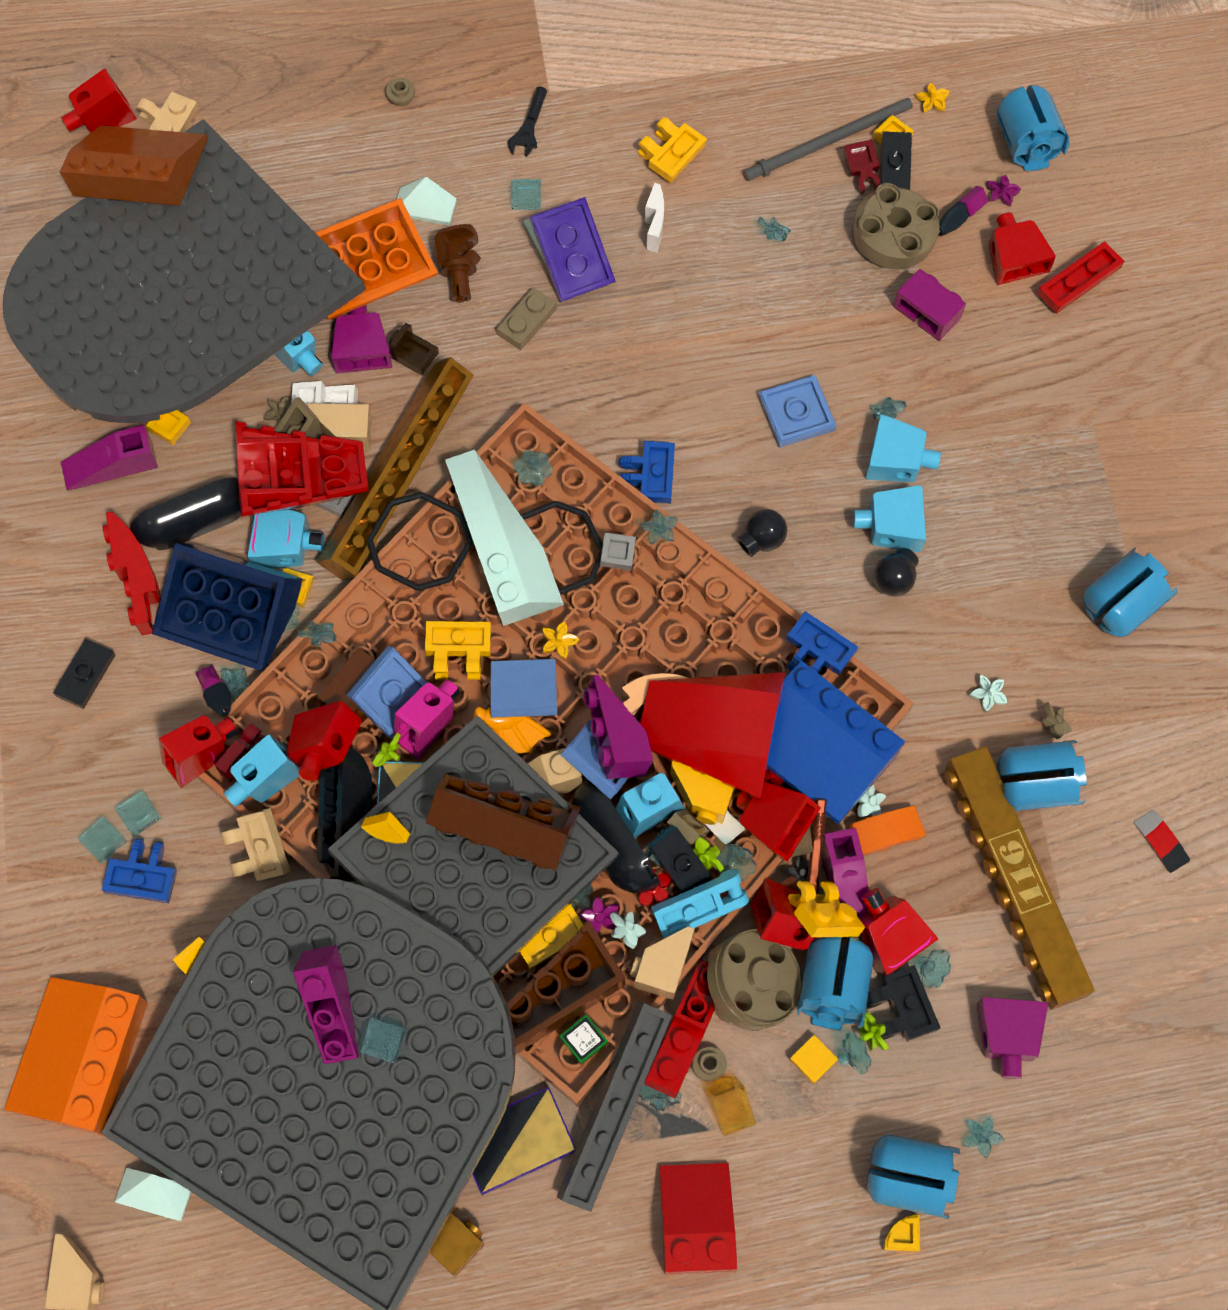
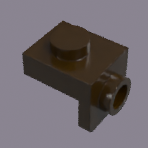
[389,323,439,375]

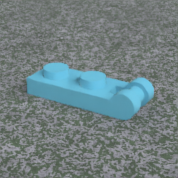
[651,869,749,939]

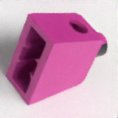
[394,680,460,760]

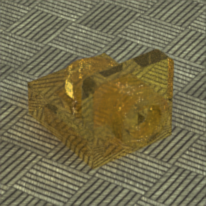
[705,1076,756,1136]

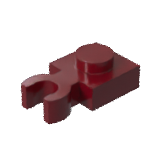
[843,139,880,194]
[215,723,265,782]

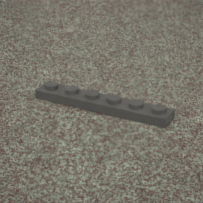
[557,1001,672,1212]

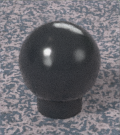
[736,509,788,557]
[873,548,919,597]

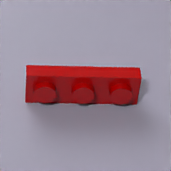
[1037,241,1125,314]

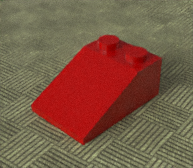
[659,1163,737,1275]

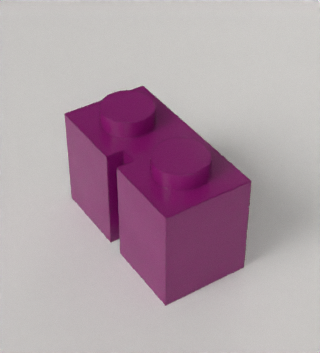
[893,269,966,341]

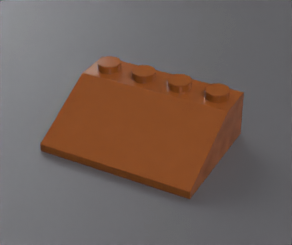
[60,125,208,206]

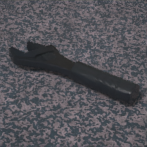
[508,86,547,157]

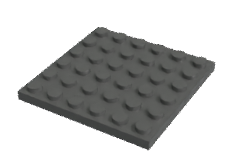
[328,716,619,976]

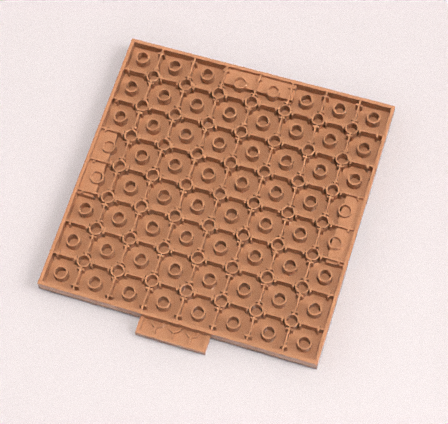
[197,403,914,1107]

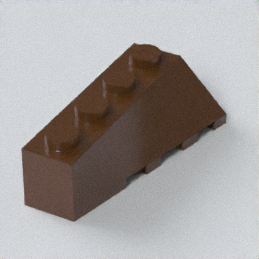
[426,774,581,870]
[507,920,625,1054]

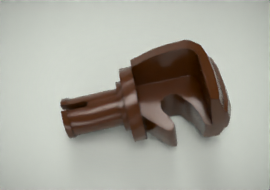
[434,224,481,303]

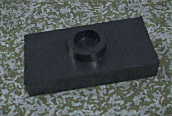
[880,131,912,190]
[53,639,115,709]
[647,825,713,894]

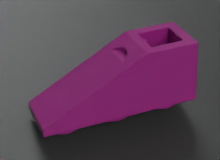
[61,425,158,491]
[583,675,653,779]
[821,828,869,939]
[293,945,359,1064]

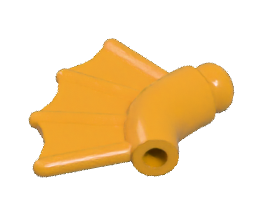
[472,707,551,755]

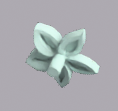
[969,675,1008,713]
[857,784,886,817]
[610,912,646,949]

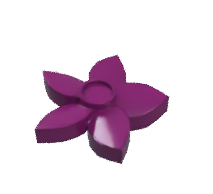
[986,175,1021,206]
[578,895,619,933]

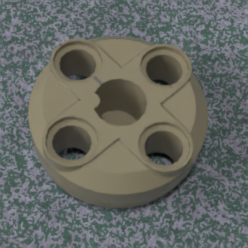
[853,183,940,269]
[707,929,802,1031]

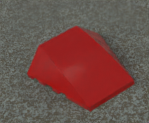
[236,421,368,517]
[640,672,786,800]

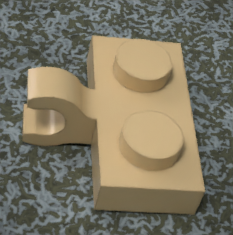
[137,91,199,132]

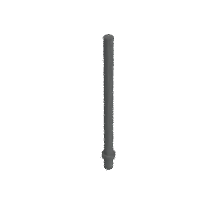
[743,98,913,181]

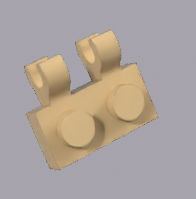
[221,808,291,881]

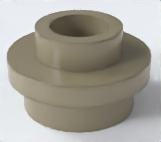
[386,78,415,106]
[693,1047,727,1082]

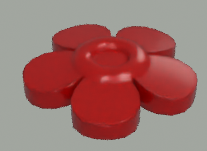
[637,868,670,906]

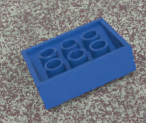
[767,661,906,824]

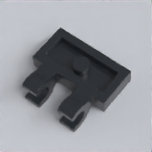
[866,965,940,1042]

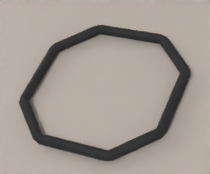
[367,492,473,591]
[521,501,603,595]

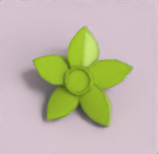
[372,732,401,767]
[693,837,724,872]
[858,1012,889,1051]

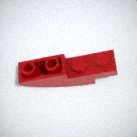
[103,512,161,636]
[644,959,715,1099]

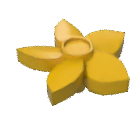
[915,83,950,112]
[542,621,579,660]

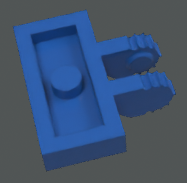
[618,441,675,504]
[786,611,858,675]
[102,838,177,904]

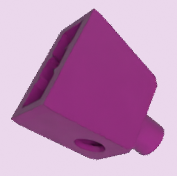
[332,305,392,374]
[977,997,1048,1079]

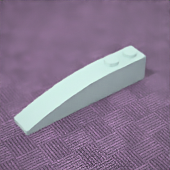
[445,449,564,626]

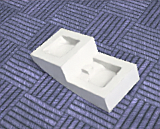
[645,183,664,253]
[291,381,358,405]

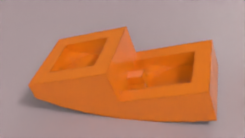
[849,805,926,856]

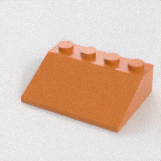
[315,198,438,320]
[4,977,148,1136]

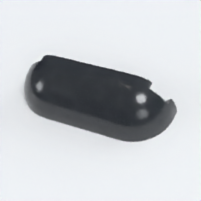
[129,478,241,551]
[317,748,372,878]
[571,780,661,893]

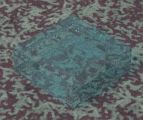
[512,179,541,210]
[115,790,162,837]
[78,816,127,864]
[360,1017,407,1063]

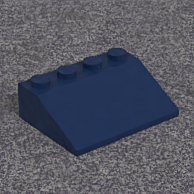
[152,543,303,671]

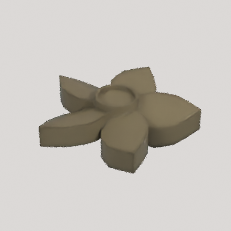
[264,396,291,424]
[1042,702,1072,739]

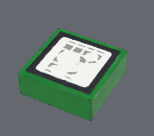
[559,1014,608,1065]

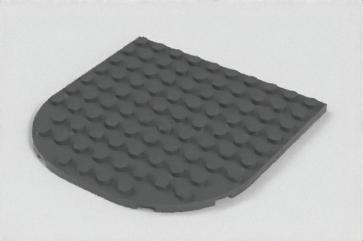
[3,119,366,423]
[101,878,516,1310]

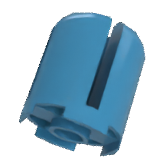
[997,85,1070,171]
[1083,547,1177,637]
[997,740,1087,811]
[797,937,873,1030]
[867,1134,960,1219]

